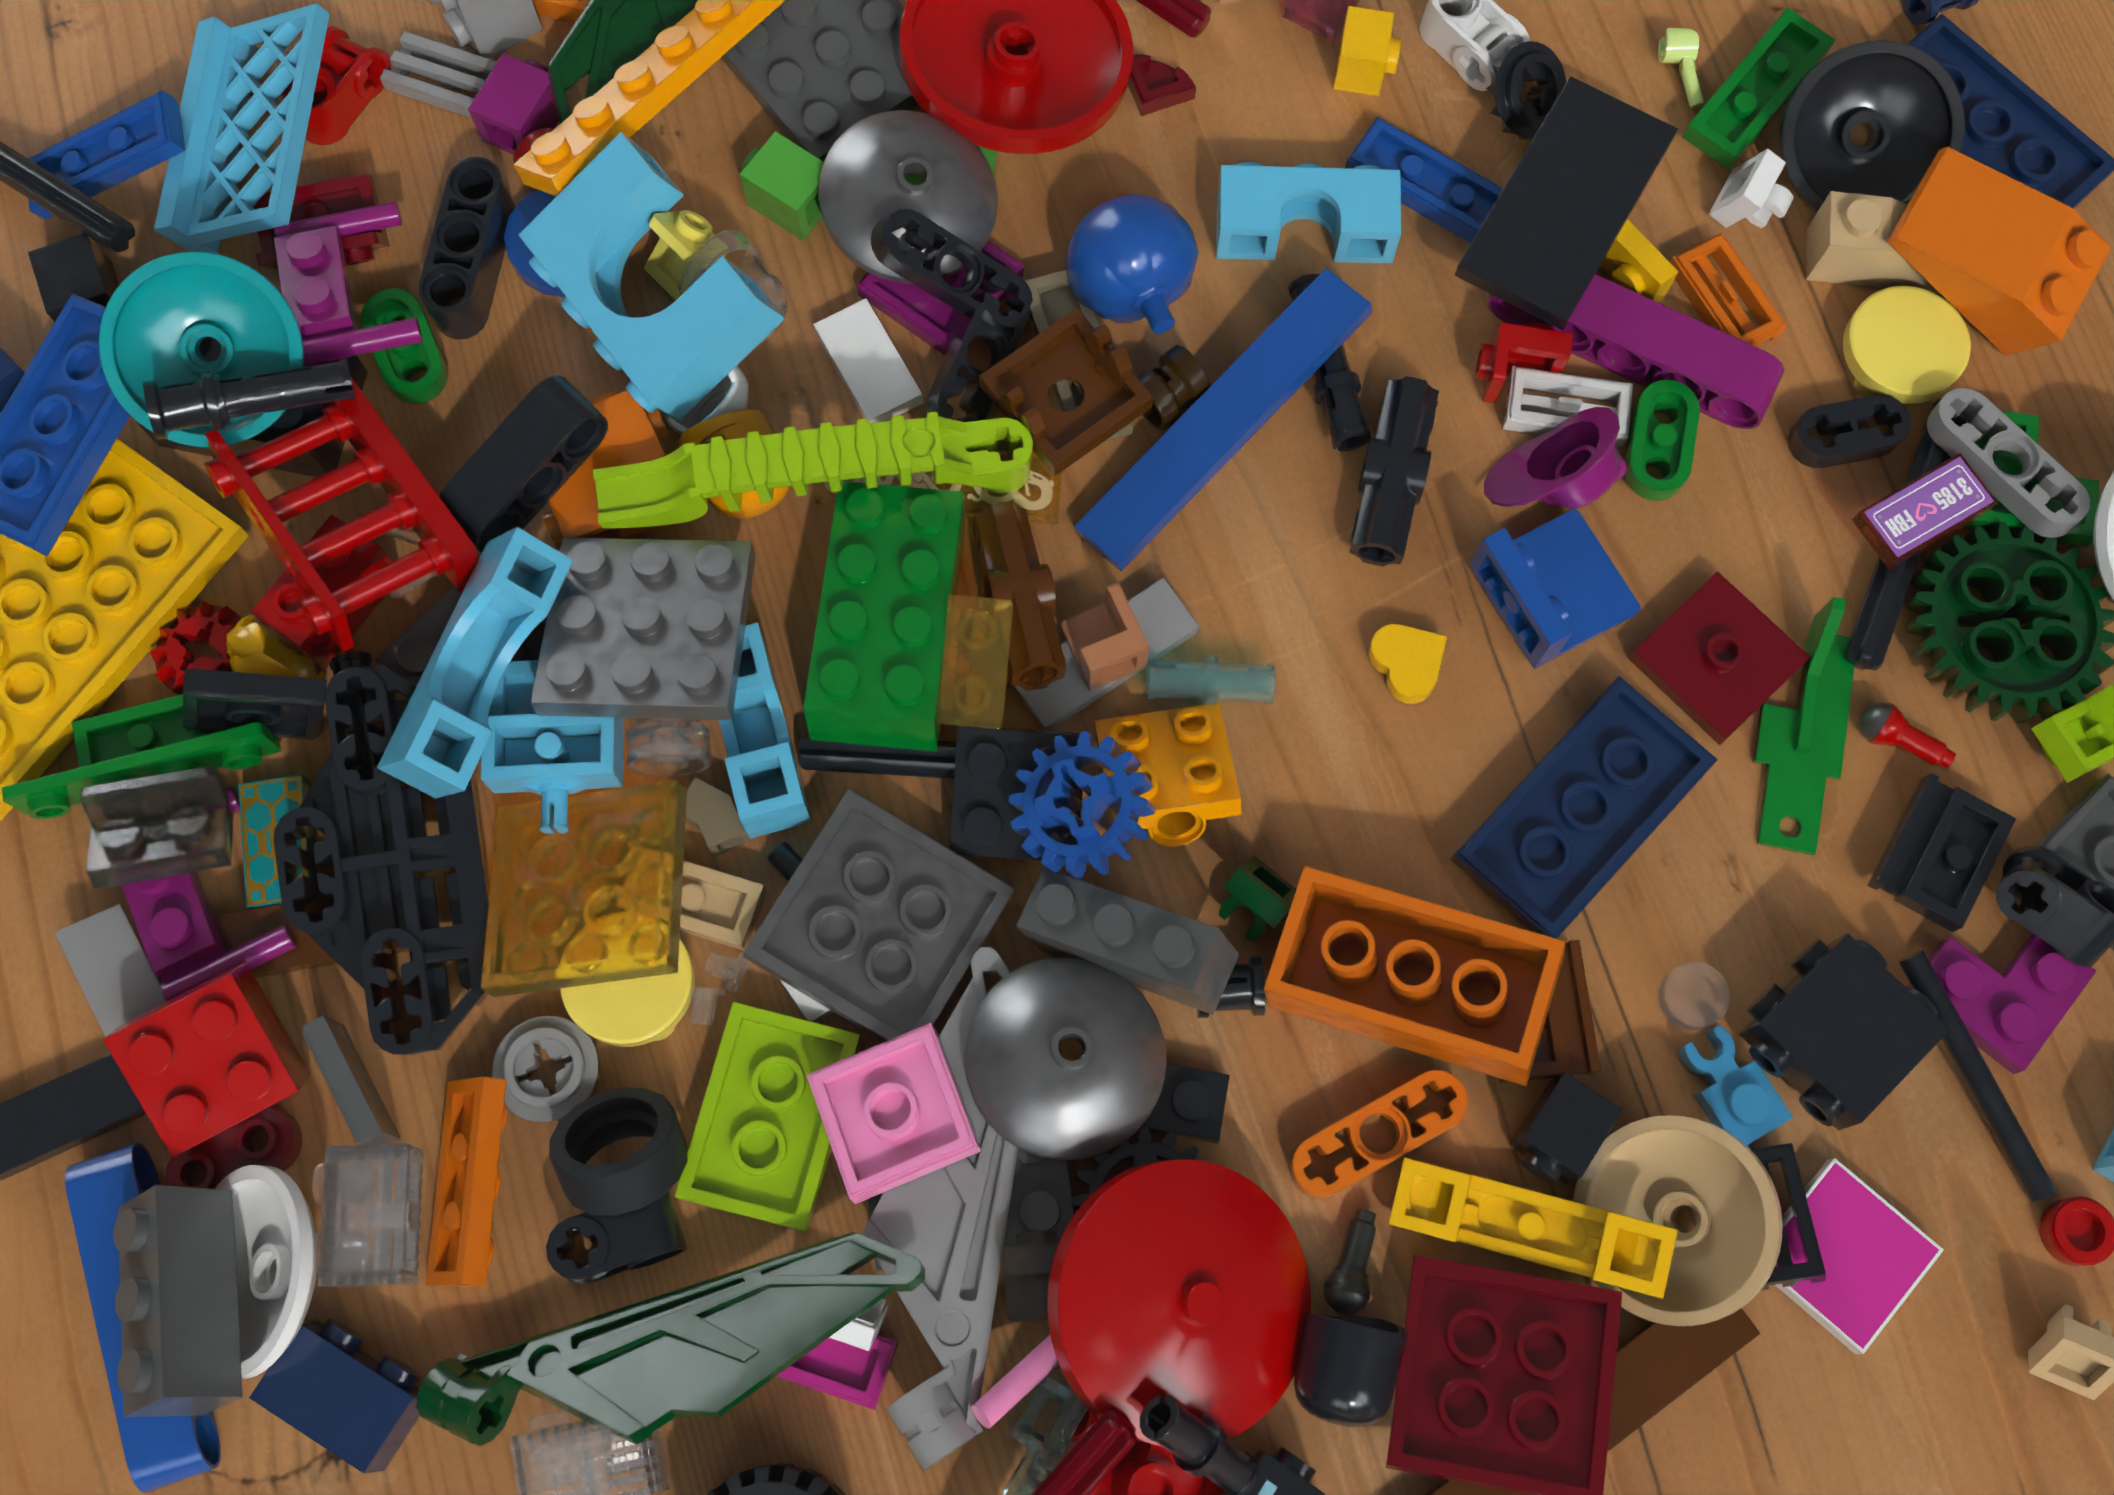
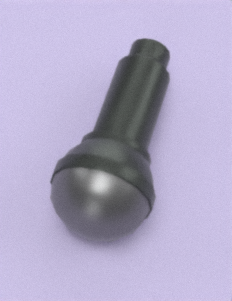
[1323,1209,1376,1314]

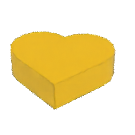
[1368,624,1447,704]

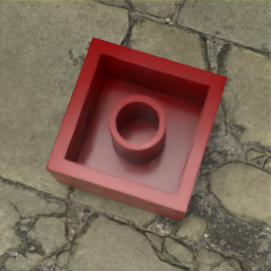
[103,961,311,1158]

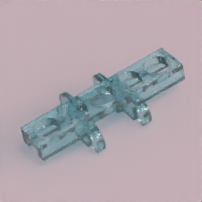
[1002,1376,1088,1495]

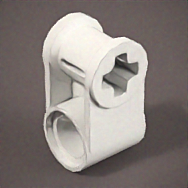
[1419,0,1530,91]

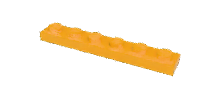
[513,0,786,196]

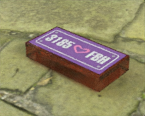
[1852,453,1998,569]

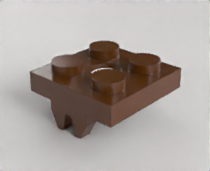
[979,308,1153,477]

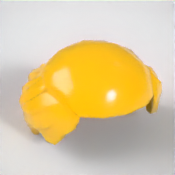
[226,615,325,679]

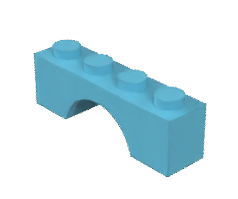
[377,527,573,798]

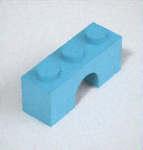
[1216,162,1401,264]
[718,622,812,839]

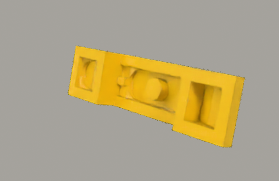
[1389,1157,1678,1299]

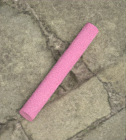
[971,1335,1059,1428]

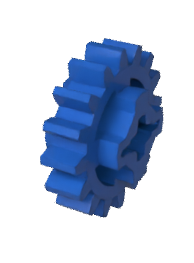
[1009,731,1155,878]

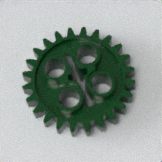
[1905,522,2114,723]

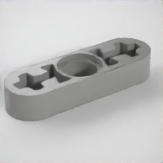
[1927,388,2090,538]

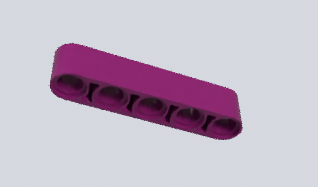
[1488,275,1784,429]

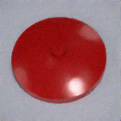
[899,0,1133,154]
[1047,1159,1311,1446]

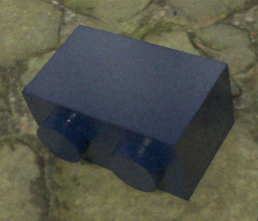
[249,1319,420,1473]

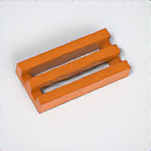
[1670,232,1787,348]

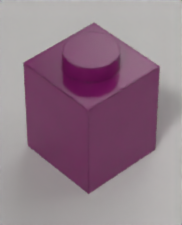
[468,53,559,155]

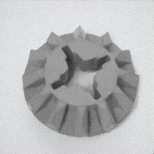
[492,1016,600,1123]

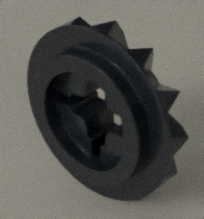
[1486,41,1567,140]

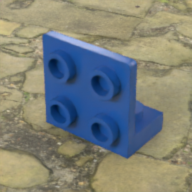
[1469,509,1641,669]

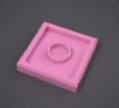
[807,1023,981,1204]

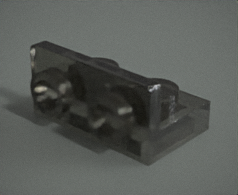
[80,766,234,889]

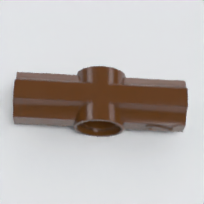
[972,501,1066,691]

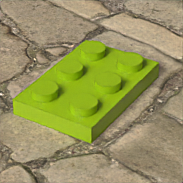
[674,1002,862,1233]

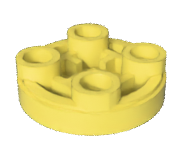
[1843,286,1971,404]
[560,913,695,1047]

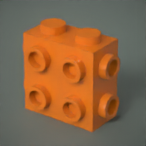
[541,390,670,550]

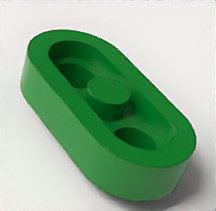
[361,288,448,404]
[1624,380,1700,501]

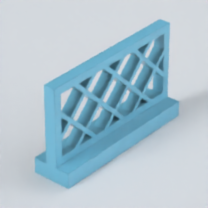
[154,3,330,254]

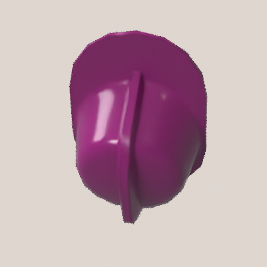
[1484,407,1627,509]

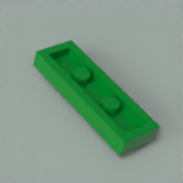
[1682,8,1836,170]

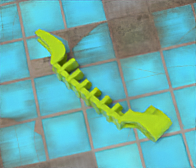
[593,412,1033,528]

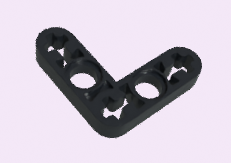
[871,209,1033,422]

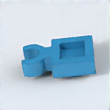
[1678,1025,1793,1145]

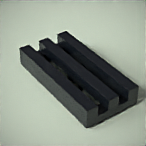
[1751,1143,1826,1290]

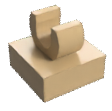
[2028,1304,2114,1400]

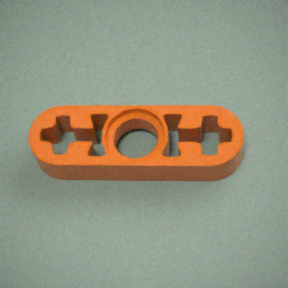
[1289,1070,1468,1199]

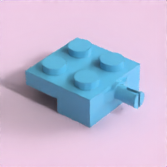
[481,660,624,834]

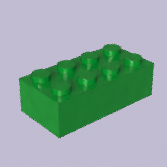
[803,481,966,752]

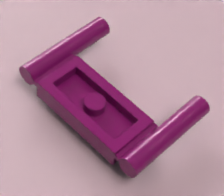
[274,201,423,366]
[110,786,297,1001]

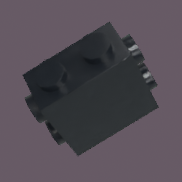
[1739,933,1950,1130]

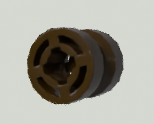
[1135,345,1211,430]

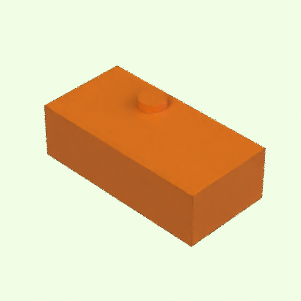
[1263,866,1566,1086]

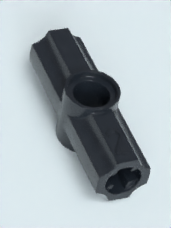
[1349,376,1439,566]

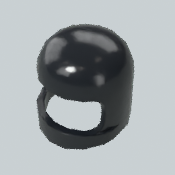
[1294,1312,1408,1427]

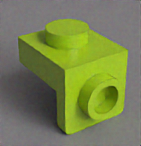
[2031,683,2114,783]

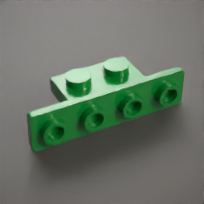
[1,694,281,819]

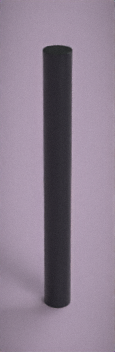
[1898,950,2057,1202]

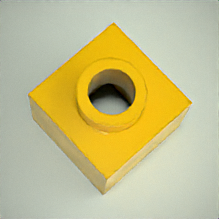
[1333,6,1401,96]

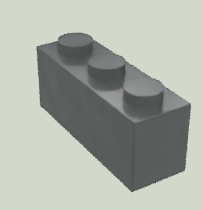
[1016,867,1239,1015]
[113,1185,243,1417]

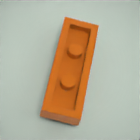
[425,1077,508,1287]

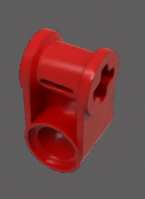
[281,26,391,145]

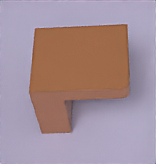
[1061,582,1150,691]

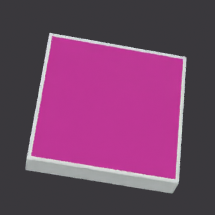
[1775,1158,1944,1354]

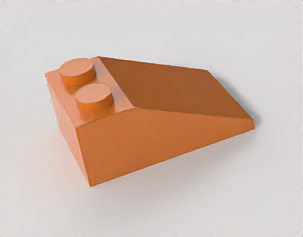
[1887,147,2112,356]

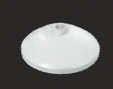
[215,1165,318,1379]

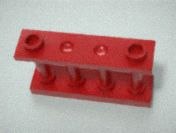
[204,376,478,653]

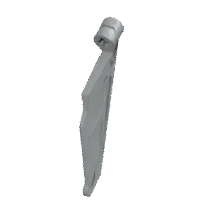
[862,947,1018,1471]

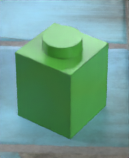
[739,131,824,241]

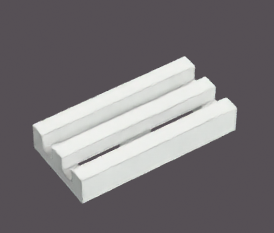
[1503,366,1633,447]

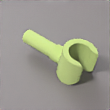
[1658,28,1705,110]

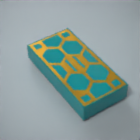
[238,774,319,909]

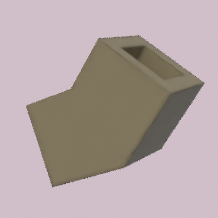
[675,777,751,857]

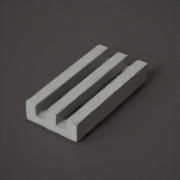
[380,31,497,118]

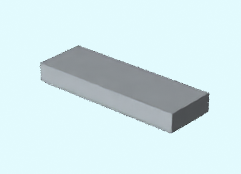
[1009,578,1199,731]

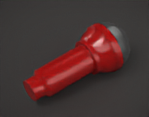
[1859,702,1956,769]

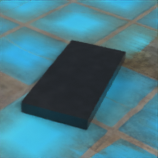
[1455,76,1678,330]

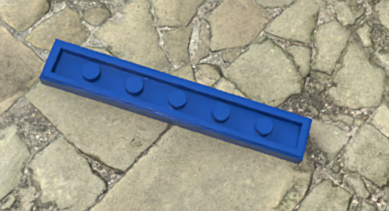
[1074,268,1372,571]

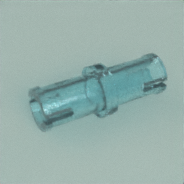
[1145,656,1276,705]

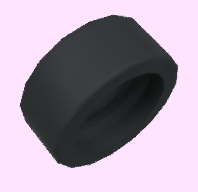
[549,1088,688,1216]

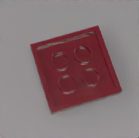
[1386,1255,1622,1495]

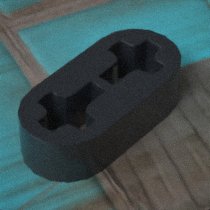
[1788,395,1911,468]

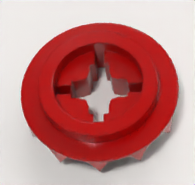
[149,601,242,695]

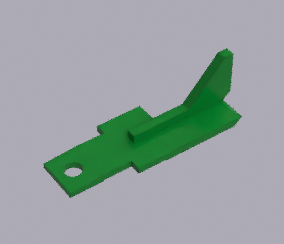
[1753,597,1854,856]

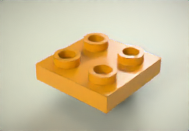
[1095,702,1242,847]

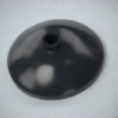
[1779,40,1965,212]

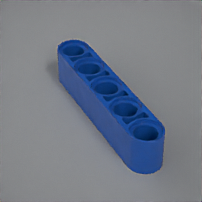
[65,1143,221,1493]

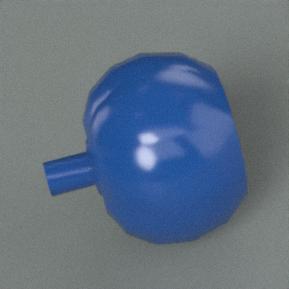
[1065,194,1199,334]

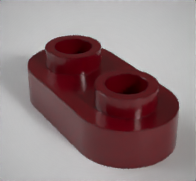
[165,1107,302,1189]

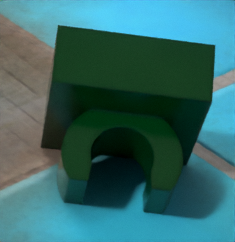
[1219,855,1296,941]

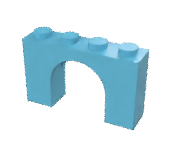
[519,132,785,420]

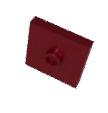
[1628,571,1811,745]

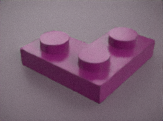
[1907,933,2096,1074]

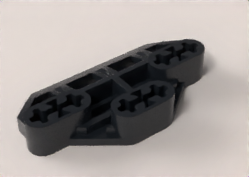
[274,664,502,1055]

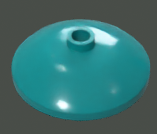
[99,252,304,447]

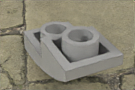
[54,904,166,1037]

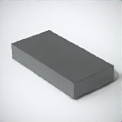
[302,1015,401,1150]

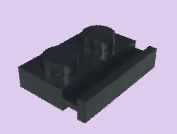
[1867,773,2016,933]

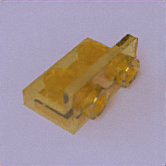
[938,594,1013,729]

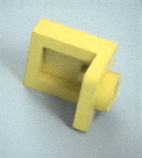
[643,210,729,300]

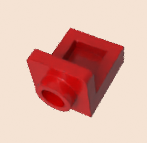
[1475,322,1573,403]

